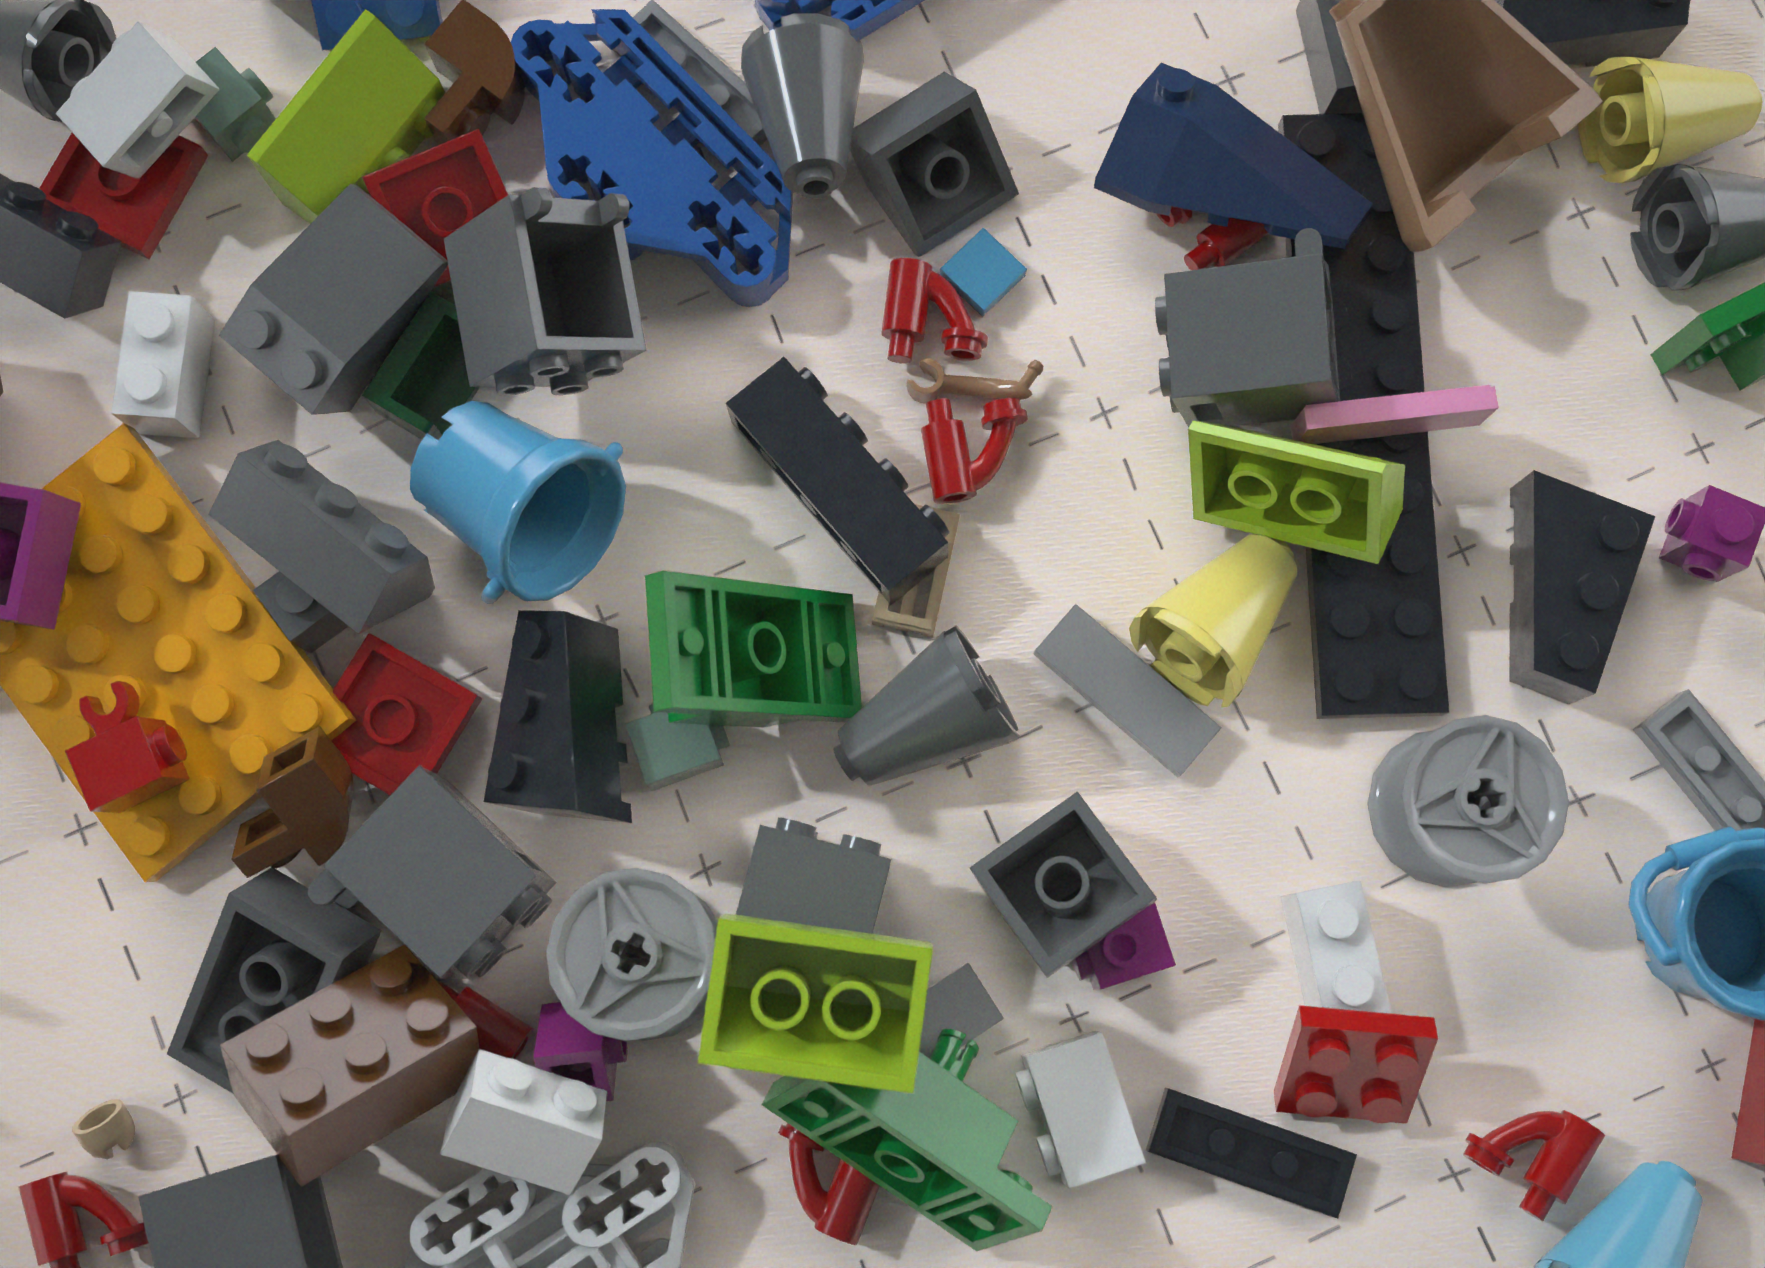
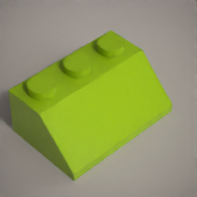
[246,9,445,224]
[1188,421,1405,564]
[698,913,933,1094]

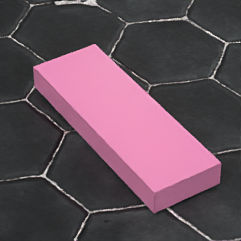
[1291,385,1499,444]

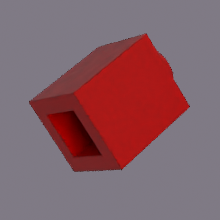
[65,681,190,813]

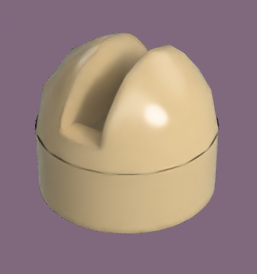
[72,1099,136,1159]

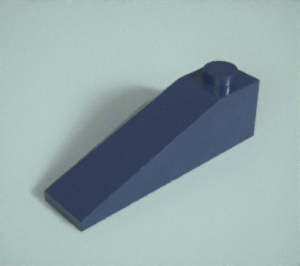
[1094,62,1373,249]

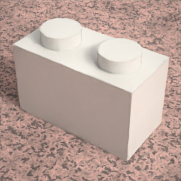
[56,21,220,179]
[111,291,216,439]
[1280,880,1392,1013]
[1015,1031,1146,1189]
[440,1049,607,1195]

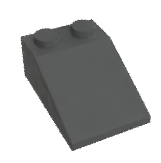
[219,184,448,415]
[167,868,382,1094]

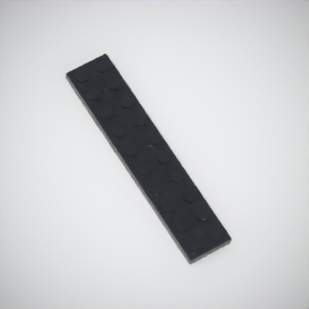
[1278,113,1449,719]

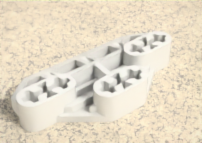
[403,1142,695,1268]

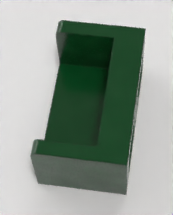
[362,291,480,440]

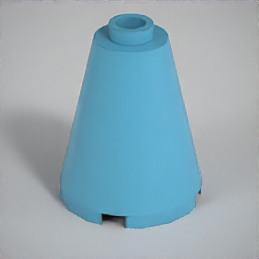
[1534,1160,1703,1268]

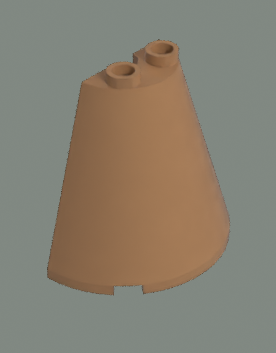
[1329,0,1603,252]

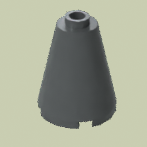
[0,0,117,122]
[741,13,864,199]
[1630,164,1765,290]
[833,625,1020,786]

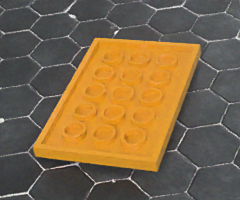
[0,423,356,882]

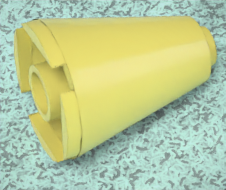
[1578,56,1762,183]
[1129,534,1297,708]

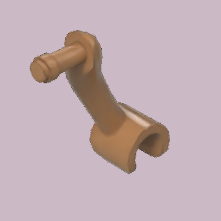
[907,358,1044,403]

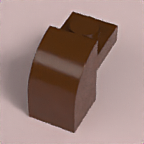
[424,0,525,145]
[231,726,354,878]

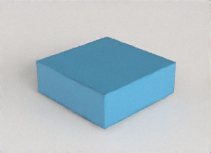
[940,227,1027,317]

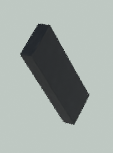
[1145,1087,1357,1219]

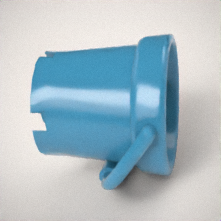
[410,401,626,604]
[1628,827,1765,1021]

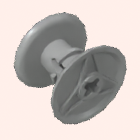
[1367,715,1569,887]
[546,867,718,1041]

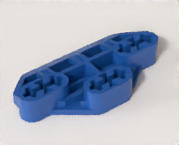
[511,9,793,307]

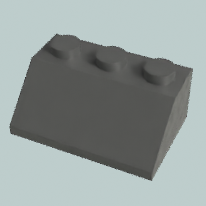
[208,440,435,634]

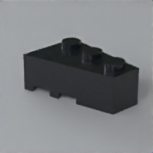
[1495,0,1691,67]
[1509,470,1656,704]
[483,610,632,823]

